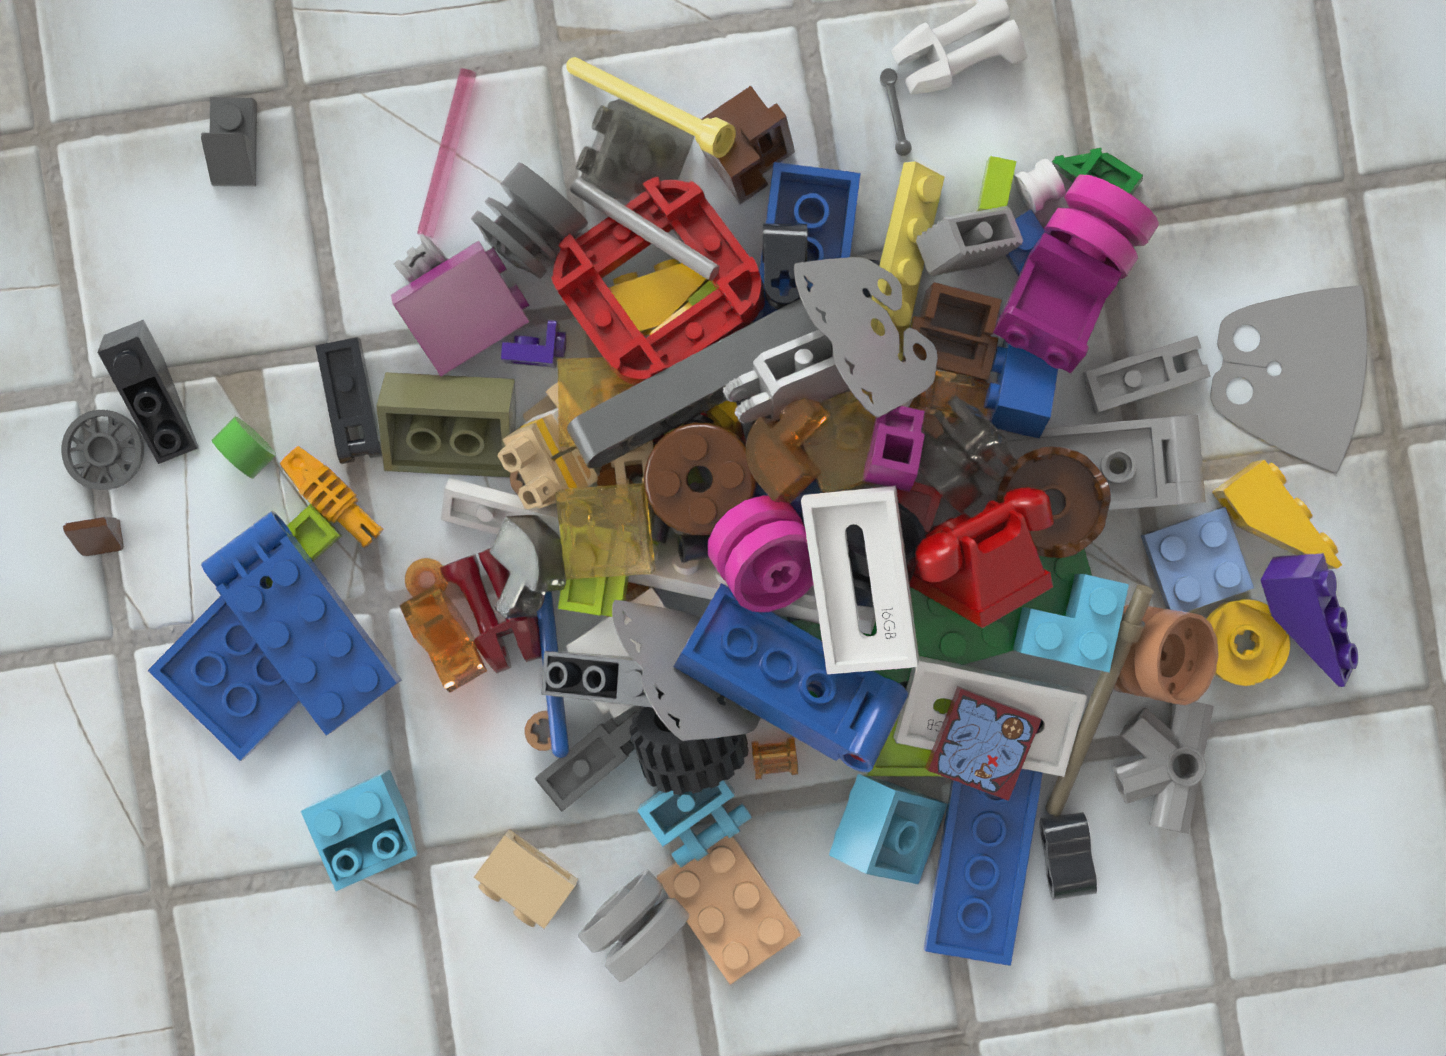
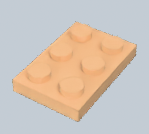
[657,836,801,985]

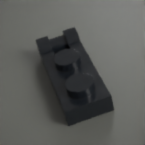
[315,337,382,464]

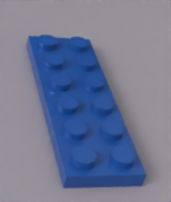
[924,720,1043,966]

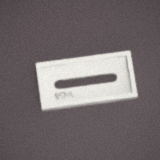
[801,486,919,674]
[894,656,1087,777]

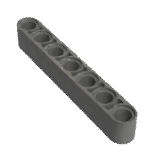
[567,298,826,468]

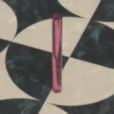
[417,68,477,238]

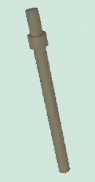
[1045,585,1154,816]

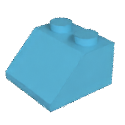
[829,773,947,884]

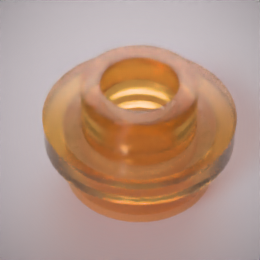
[405,558,448,601]

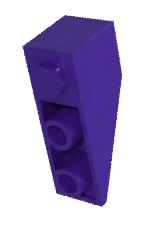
[1260,553,1359,687]

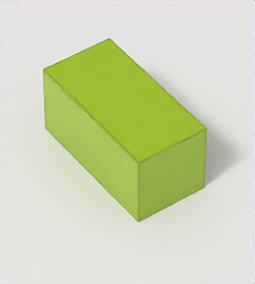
[976,156,1017,211]

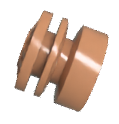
[1114,605,1218,705]

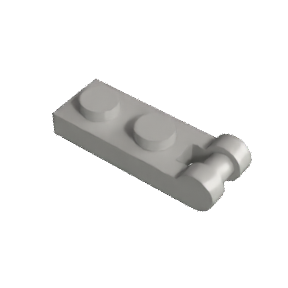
[1082,336,1211,414]

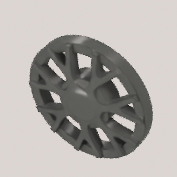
[61,410,144,490]

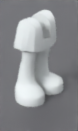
[891,0,1027,95]

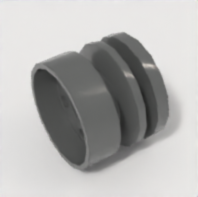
[470,162,588,279]

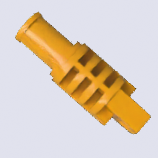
[280,446,384,548]

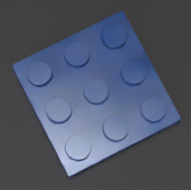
[147,596,300,761]

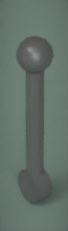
[880,68,912,156]

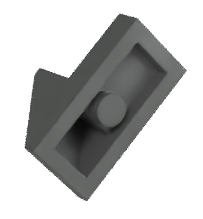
[201,97,257,187]

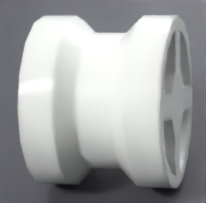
[1014,158,1066,213]

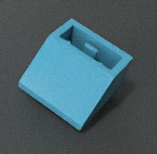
[300,770,417,891]

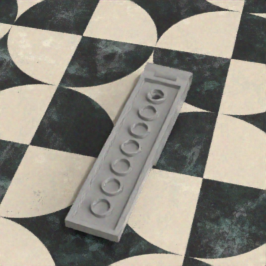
[848,415,1206,526]

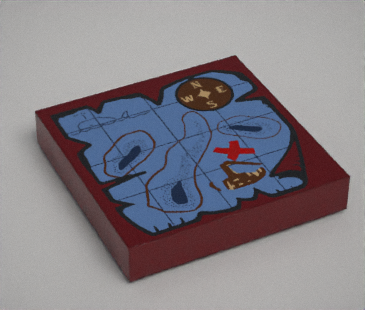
[925,686,1042,801]

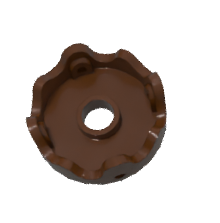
[644,423,759,535]
[996,446,1111,558]

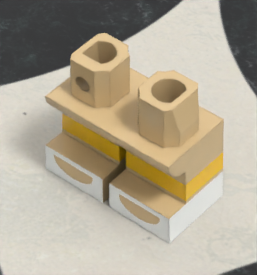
[498,407,598,509]

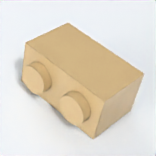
[474,829,578,929]

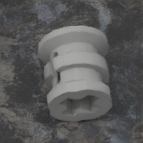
[394,234,448,283]

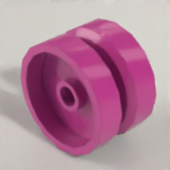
[1044,175,1159,279]
[708,496,814,612]

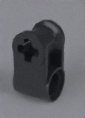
[762,223,807,310]

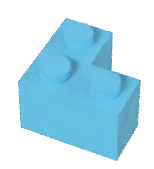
[1013,574,1129,673]

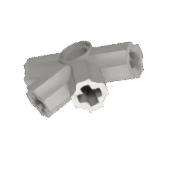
[1113,702,1214,834]

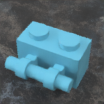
[637,780,752,868]

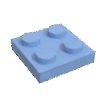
[1141,507,1254,612]

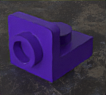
[501,320,567,368]

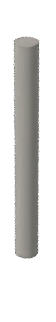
[570,177,720,281]

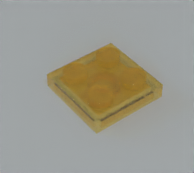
[555,483,656,579]

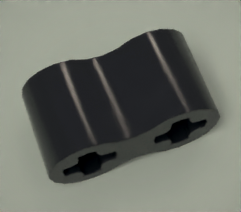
[1039,812,1097,900]

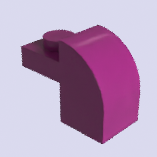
[863,406,925,492]

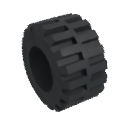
[630,694,749,795]

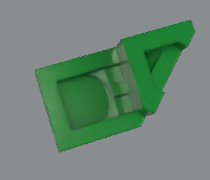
[1052,148,1143,195]

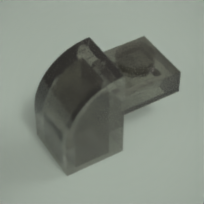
[489,515,568,619]

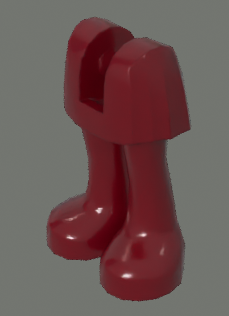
[439,539,542,674]

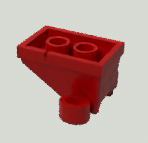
[909,487,1054,628]

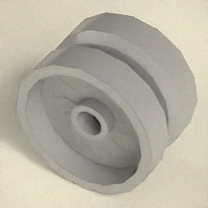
[578,869,689,982]

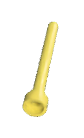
[566,57,736,158]

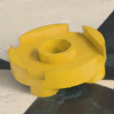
[1206,599,1291,686]

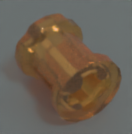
[751,737,798,780]

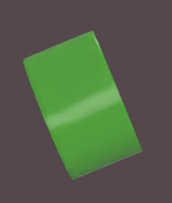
[212,416,277,479]

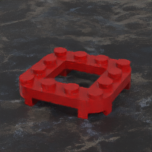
[551,177,765,386]

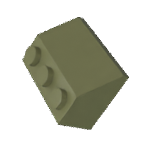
[376,372,516,478]

